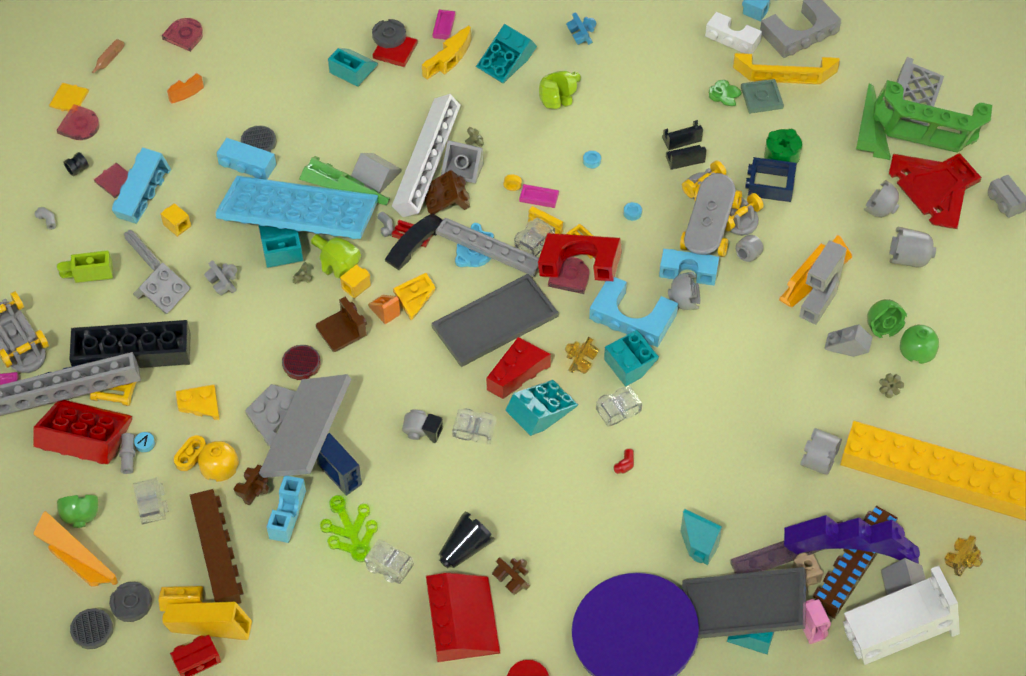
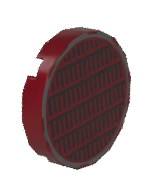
[282,345,321,380]

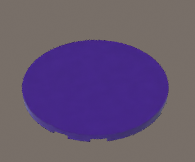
[572,573,699,676]

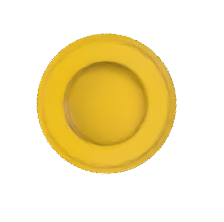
[503,174,522,191]

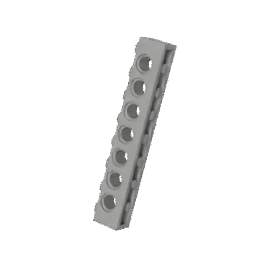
[0,352,141,416]

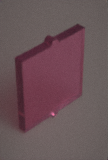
[94,163,128,198]

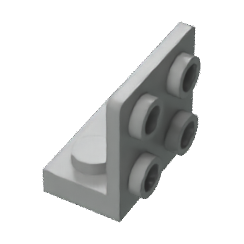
[133,263,190,314]

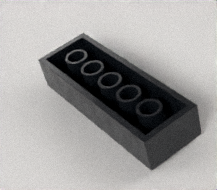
[69,320,191,368]

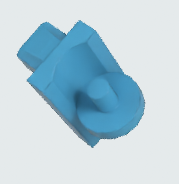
[566,12,596,45]

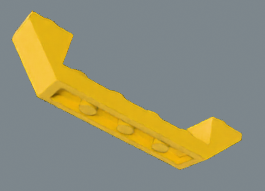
[733,53,840,84]

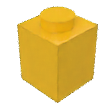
[160,203,191,237]
[340,264,371,299]

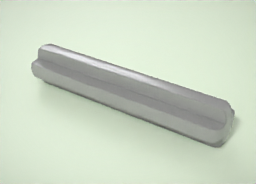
[124,230,160,270]

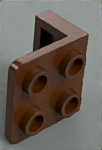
[425,170,470,214]
[316,296,367,352]

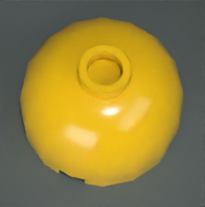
[198,441,239,482]

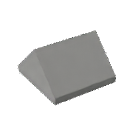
[441,140,483,183]
[351,153,402,194]
[881,558,926,595]

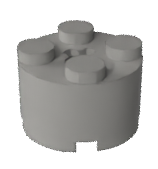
[800,428,842,475]

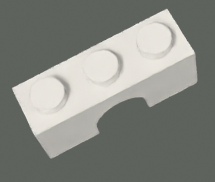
[705,12,762,54]

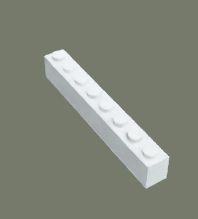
[392,94,461,217]

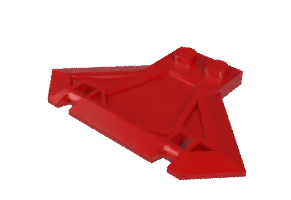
[889,153,982,229]

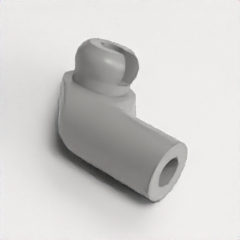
[35,207,56,230]
[378,212,393,237]

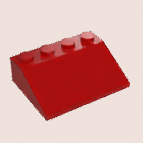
[33,400,132,465]
[426,573,500,662]

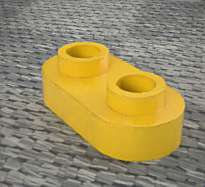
[174,435,206,471]

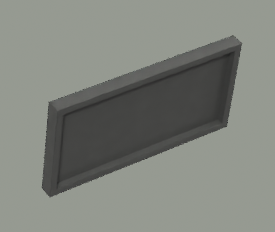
[432,274,559,367]
[682,567,806,639]

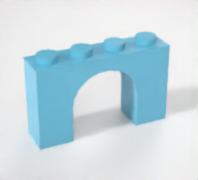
[589,277,678,348]

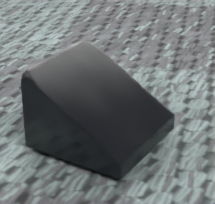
[422,414,443,443]

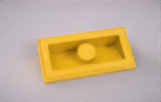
[158,586,203,611]

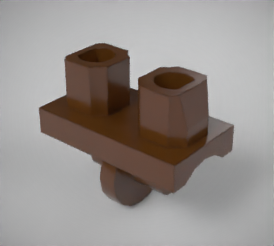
[233,464,270,505]
[492,557,530,595]

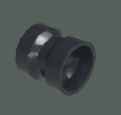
[63,152,89,176]

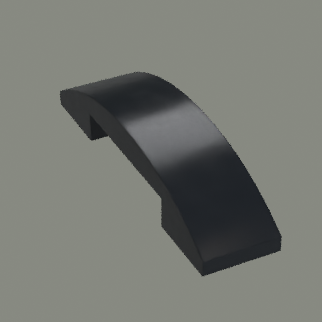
[385,214,443,270]

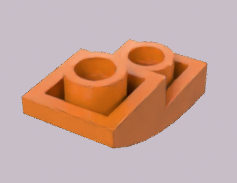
[167,73,204,103]

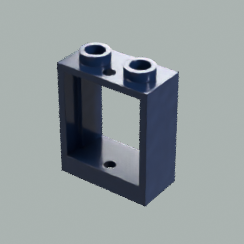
[745,157,797,202]
[316,433,362,496]

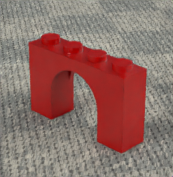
[538,233,622,282]

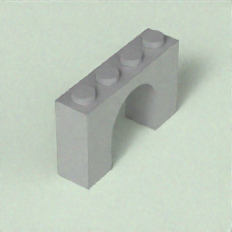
[760,0,841,58]
[799,240,847,325]

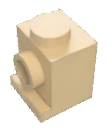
[792,553,823,587]

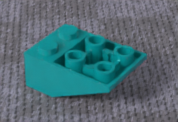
[476,23,537,83]
[258,225,304,268]
[505,380,578,436]

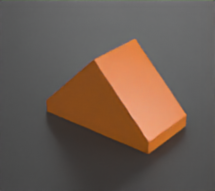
[368,295,400,324]

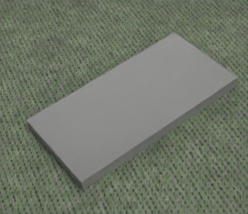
[259,374,351,478]

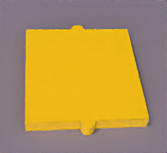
[49,83,89,113]

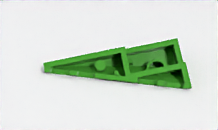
[856,83,891,160]
[299,156,390,205]

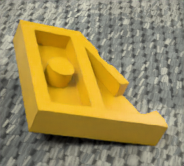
[393,273,435,320]
[176,385,220,420]

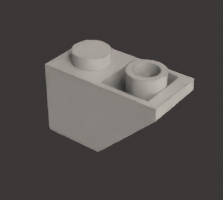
[825,324,873,357]

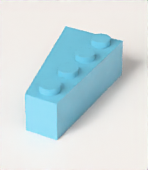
[112,147,171,224]

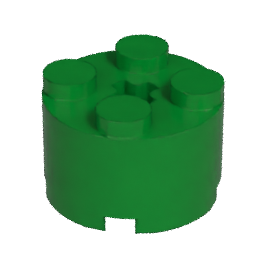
[764,129,802,163]

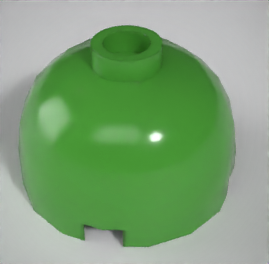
[867,299,907,338]
[900,324,939,364]
[57,495,98,528]

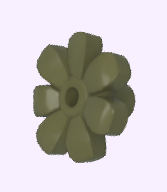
[465,127,484,146]
[293,262,312,284]
[879,373,904,398]

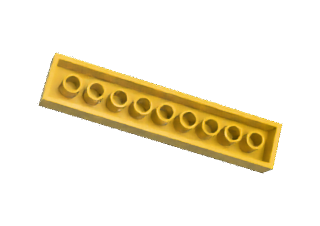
[840,421,1026,521]

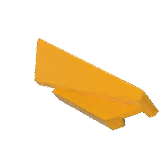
[779,235,852,307]
[33,511,118,587]

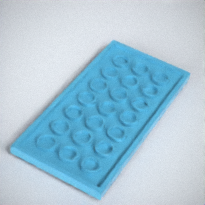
[216,176,378,239]

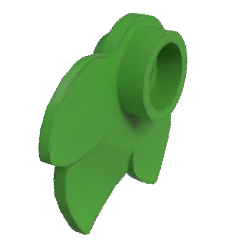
[708,80,742,106]

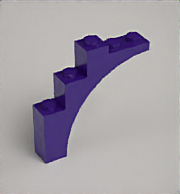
[784,515,920,564]

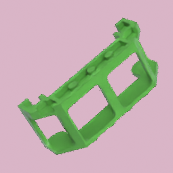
[873,80,992,153]

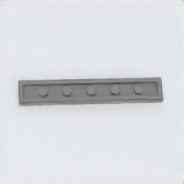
[436,218,539,277]

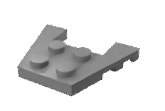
[245,384,296,448]

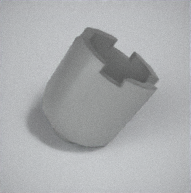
[889,226,936,267]

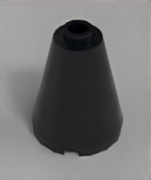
[439,511,495,569]

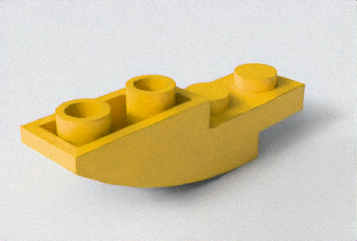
[422,25,471,80]

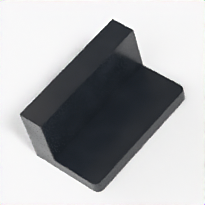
[665,145,706,170]

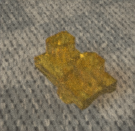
[565,336,599,374]
[945,535,983,577]

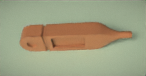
[92,39,124,73]

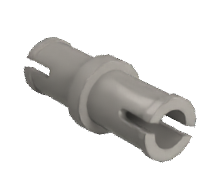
[119,433,135,474]

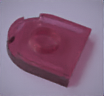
[161,18,203,52]
[57,104,100,140]
[548,257,589,294]

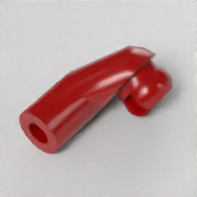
[613,449,634,474]

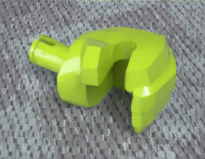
[539,71,581,109]
[311,234,361,278]

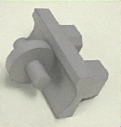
[204,260,237,296]

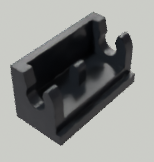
[662,120,703,151]

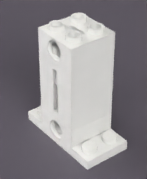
[843,566,960,665]

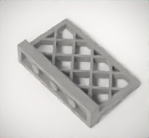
[887,57,944,126]

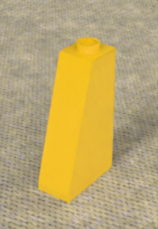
[162,602,252,640]

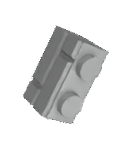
[988,175,1026,218]

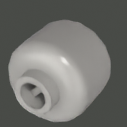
[735,235,763,262]
[402,409,427,440]

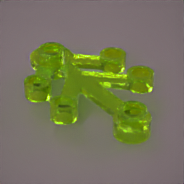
[320,495,378,562]

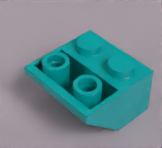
[328,48,378,87]
[604,330,659,387]

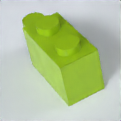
[57,250,113,283]

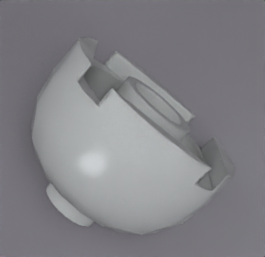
[864,180,899,217]
[668,272,700,310]

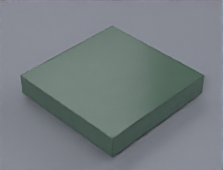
[741,79,784,114]

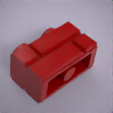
[170,635,221,676]

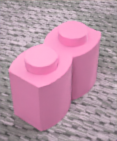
[803,599,831,644]

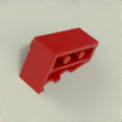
[486,337,551,399]

